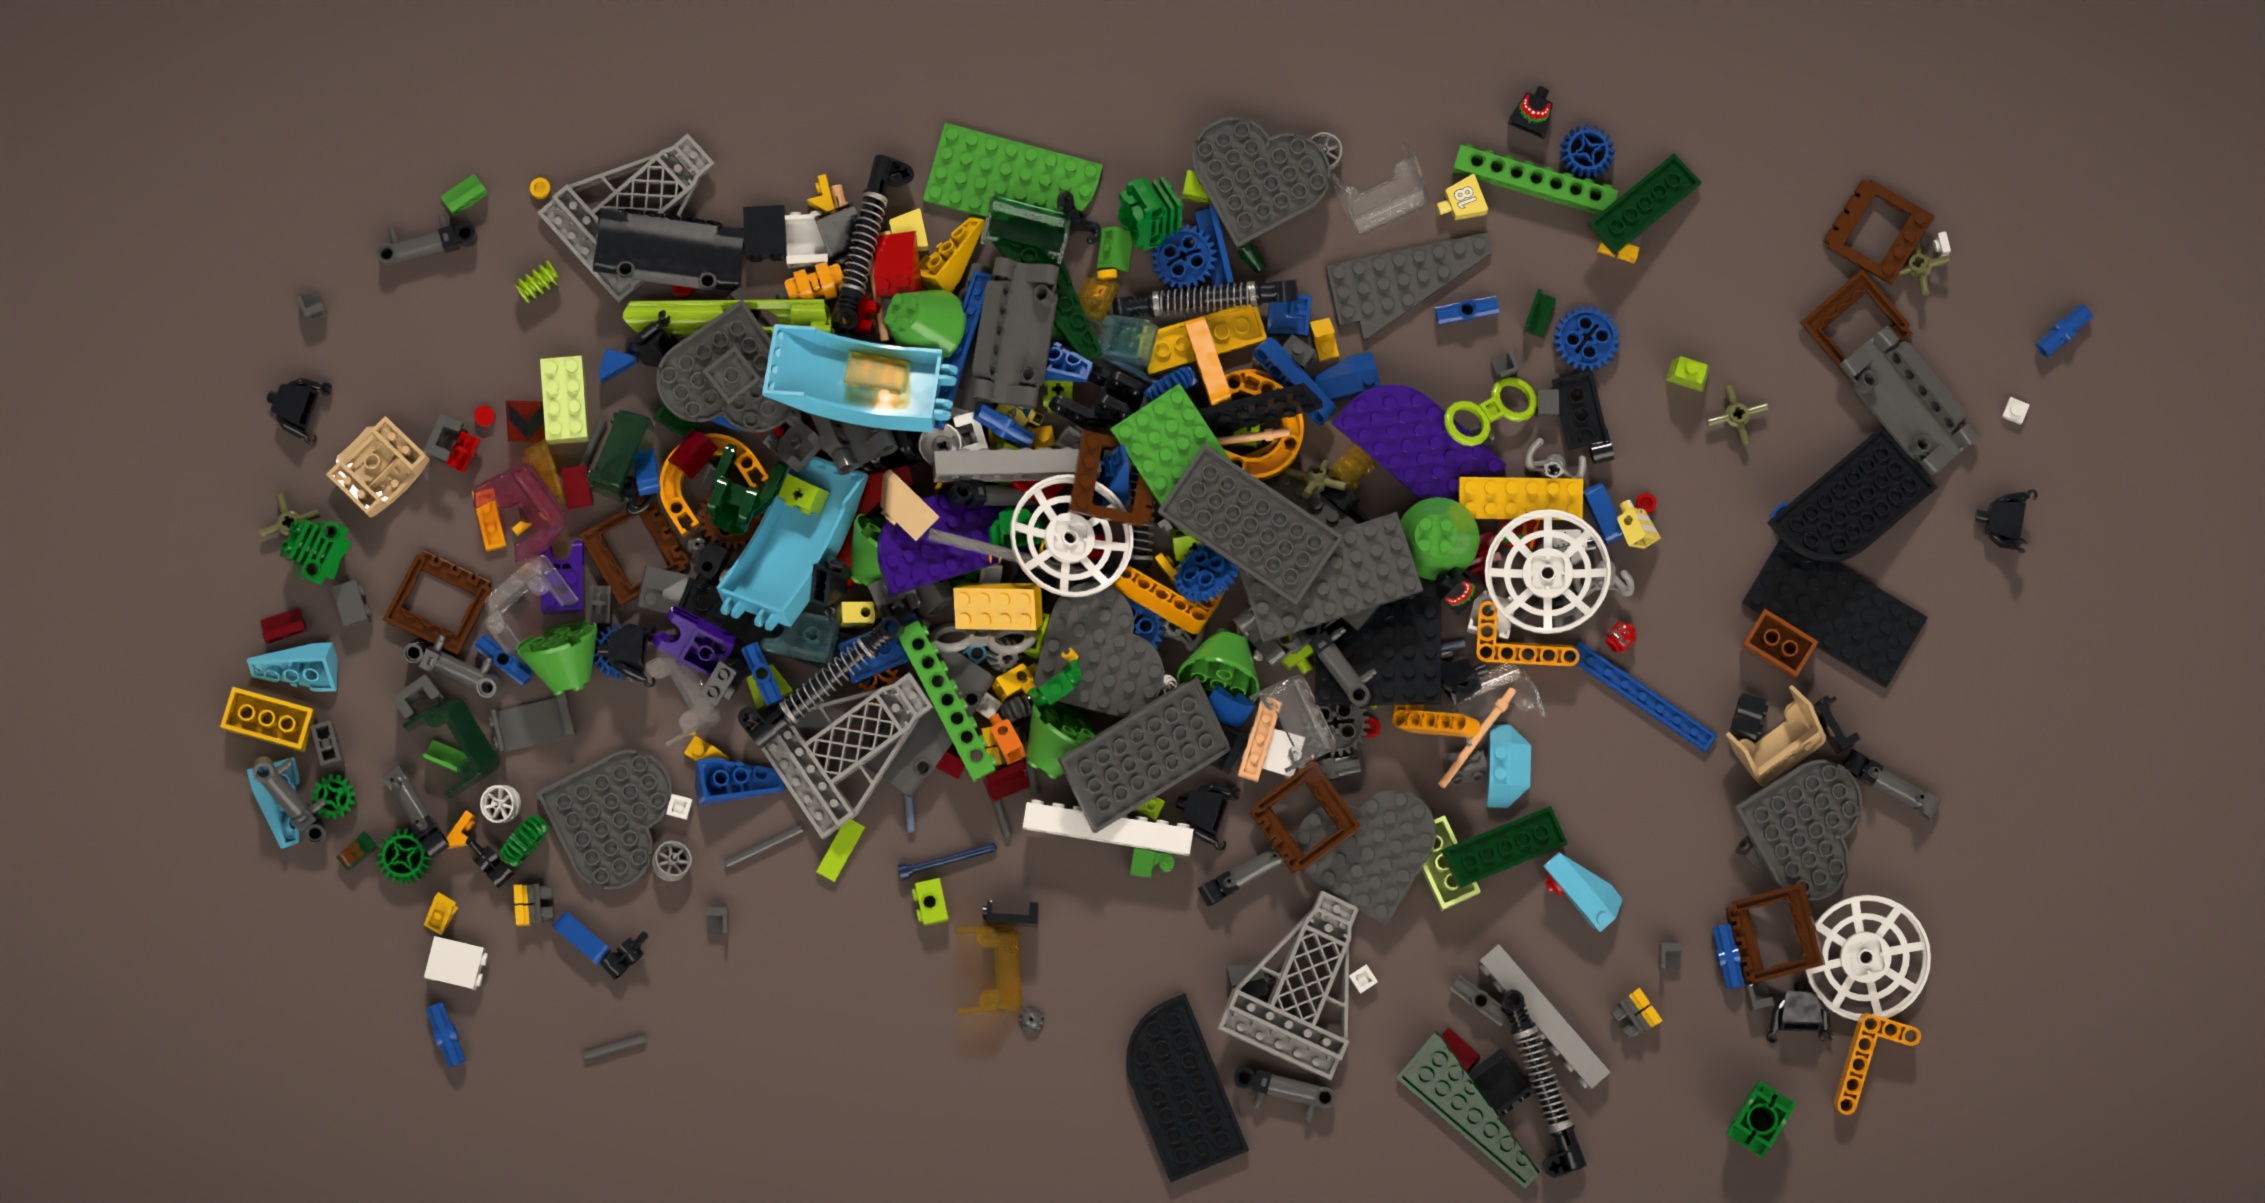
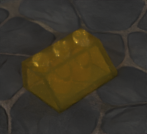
[844,350,911,395]
[522,439,567,512]
[1329,443,1376,491]

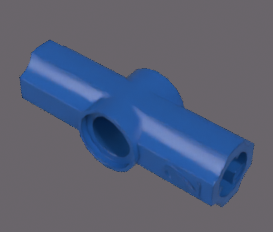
[1435,296,1499,326]
[2035,304,2093,358]
[973,403,1035,448]
[474,634,534,686]
[741,642,783,707]
[1712,924,1745,990]
[426,1002,466,1068]

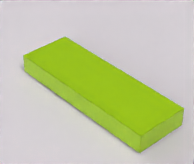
[816,820,865,882]

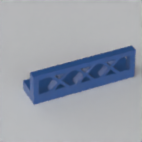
[1195,204,1234,288]

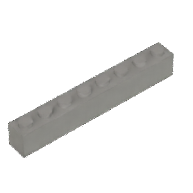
[932,447,1102,482]
[1479,944,1611,1090]

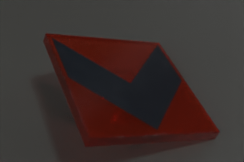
[506,400,547,443]

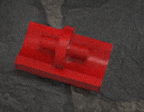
[851,295,881,336]
[446,431,481,473]

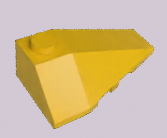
[919,217,985,293]

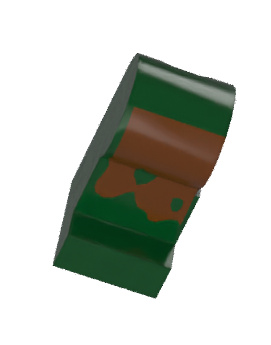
[336,831,378,871]

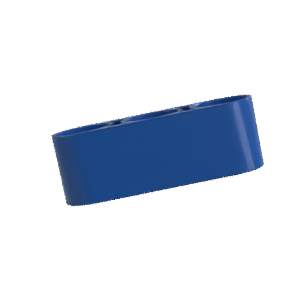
[633,449,661,496]
[1583,482,1624,545]
[552,911,612,965]

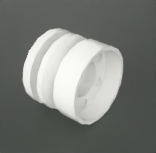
[919,424,966,466]

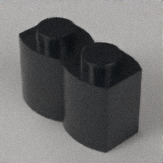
[1730,693,1769,741]

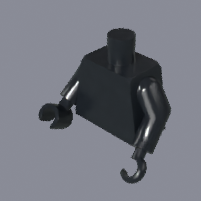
[628,310,675,367]
[267,378,332,445]
[1975,489,2038,553]
[810,555,852,623]
[598,624,657,687]
[1442,658,1488,705]
[1176,783,1241,851]
[1766,982,1833,1043]

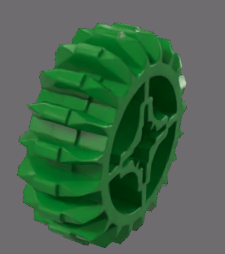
[500,815,549,867]
[376,828,433,885]

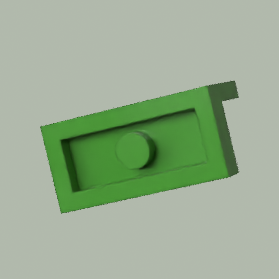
[441,174,488,217]
[1097,226,1132,272]
[422,740,472,776]

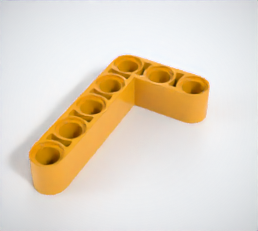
[1184,316,1232,407]
[1112,565,1225,634]
[1476,600,1579,666]
[1392,705,1481,738]
[1833,1013,1921,1115]

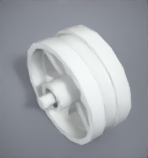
[480,785,521,823]

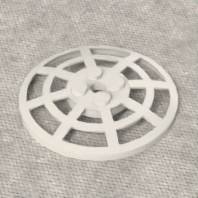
[1010,474,1133,597]
[1485,509,1611,634]
[1805,895,1931,1022]

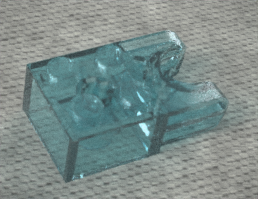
[1089,313,1159,367]
[760,612,841,665]

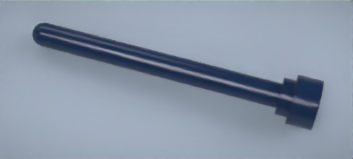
[897,844,997,881]

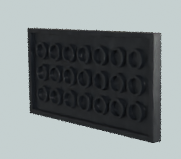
[1742,538,1928,689]

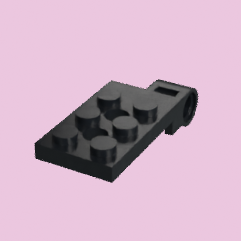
[1551,371,1614,464]

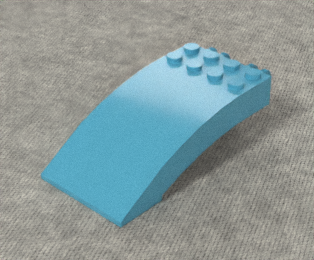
[762,324,958,432]
[716,456,868,631]

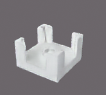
[953,411,988,450]
[1466,590,1515,642]

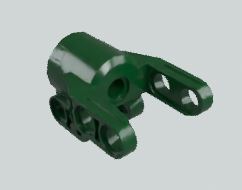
[706,443,787,536]

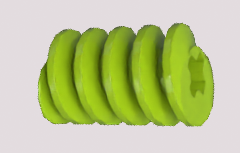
[513,260,559,303]

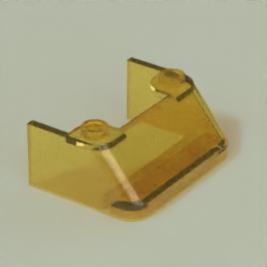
[955,926,1022,1015]

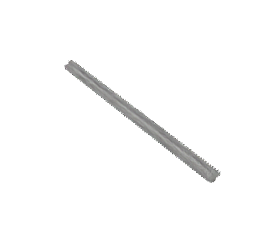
[927,528,1113,587]

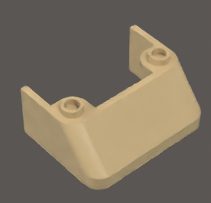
[880,468,939,541]
[1726,685,1826,787]

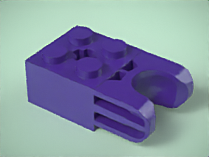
[540,540,585,615]
[652,606,736,677]

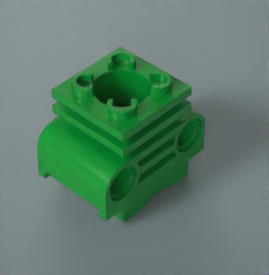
[1118,176,1183,252]
[279,519,352,585]
[1725,1081,1797,1158]

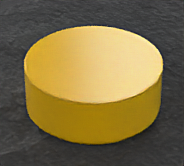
[530,178,551,199]
[1096,269,1118,280]

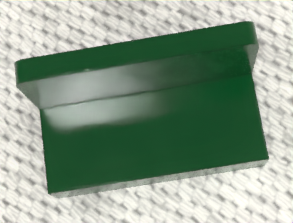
[1523,289,1556,338]

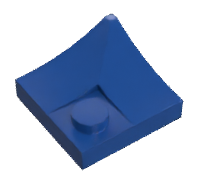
[1265,294,1312,337]

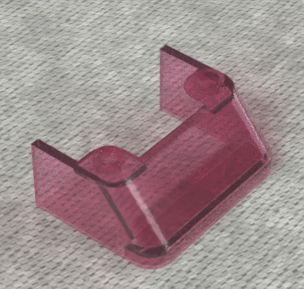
[473,463,567,565]

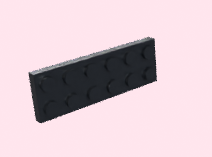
[1198,383,1323,436]

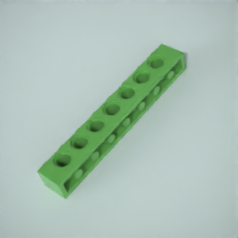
[1452,144,1619,215]
[898,620,997,782]

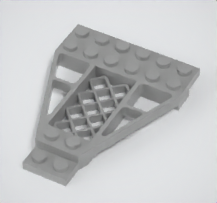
[537,133,715,304]
[761,672,934,839]
[1216,891,1359,1081]

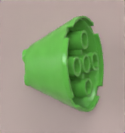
[884,289,966,359]
[1400,497,1480,581]
[850,514,886,586]
[516,621,598,695]
[1177,628,1260,703]
[1027,701,1101,779]

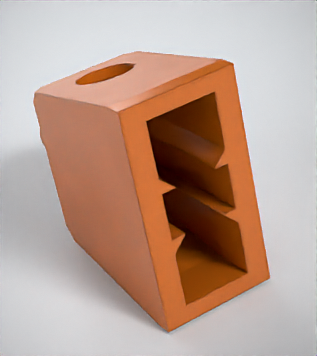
[989,713,1026,765]

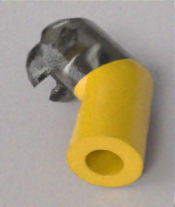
[512,505,533,536]

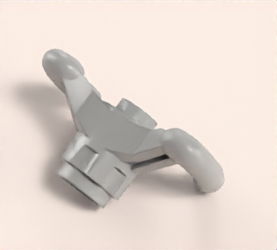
[1525,438,1587,479]
[1573,561,1635,597]
[1143,621,1205,651]

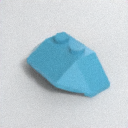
[1487,724,1531,808]

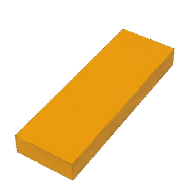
[472,486,507,552]

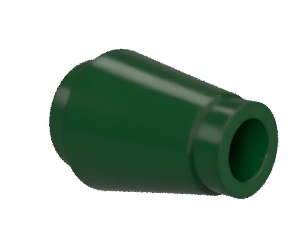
[1238,242,1266,274]

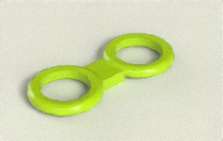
[1444,377,1537,446]

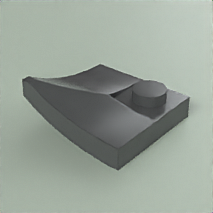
[636,566,689,614]

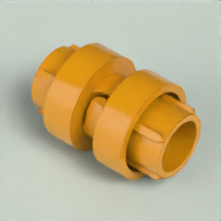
[784,262,846,301]

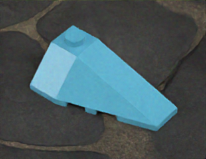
[247,643,338,692]
[247,757,300,849]
[1543,852,1623,932]

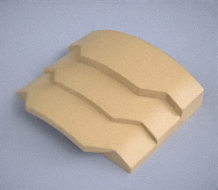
[326,416,430,518]

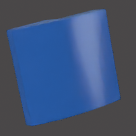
[1208,684,1256,728]

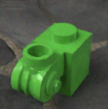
[1130,848,1174,878]

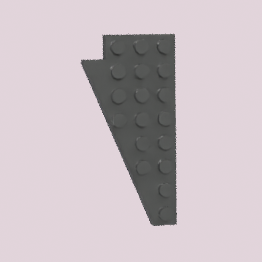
[1326,233,1491,341]

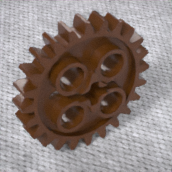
[698,483,765,551]

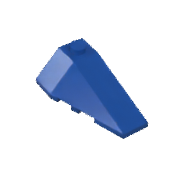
[1030,341,1094,382]
[1311,352,1381,401]
[1096,445,1129,507]
[695,758,785,806]

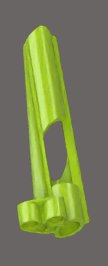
[623,299,833,341]

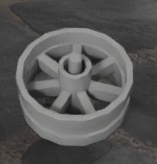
[1310,132,1342,170]
[652,841,692,882]

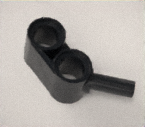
[1320,477,1370,523]
[466,837,514,888]
[601,932,648,980]

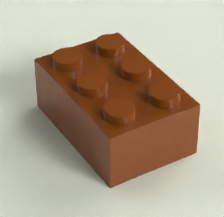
[1740,609,1819,680]

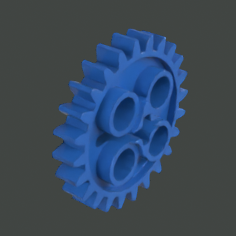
[1151,224,1218,291]
[1553,305,1620,372]
[1174,544,1239,604]
[1125,596,1165,651]

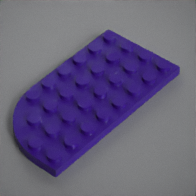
[1332,385,1507,502]
[877,482,1026,596]

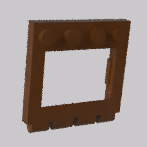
[1823,180,1935,286]
[1800,269,1912,379]
[1068,430,1155,528]
[579,498,691,607]
[383,549,492,656]
[1249,760,1363,874]
[1726,883,1826,984]

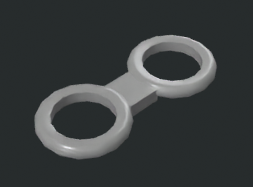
[928,622,1037,655]

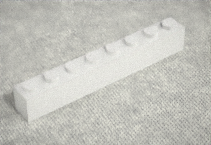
[1023,800,1194,856]

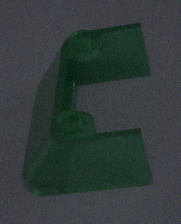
[980,196,1071,264]
[587,410,654,503]
[402,699,500,799]

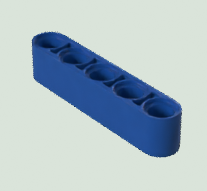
[1253,337,1336,425]

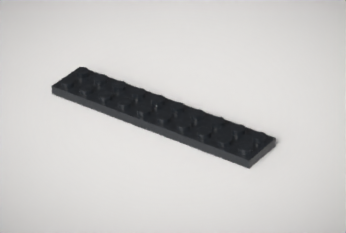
[678,577,874,687]

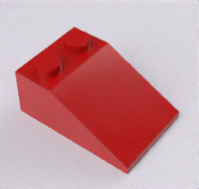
[874,231,923,298]

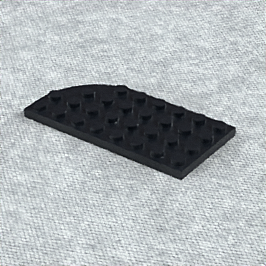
[1767,426,1938,562]
[1126,993,1249,1183]

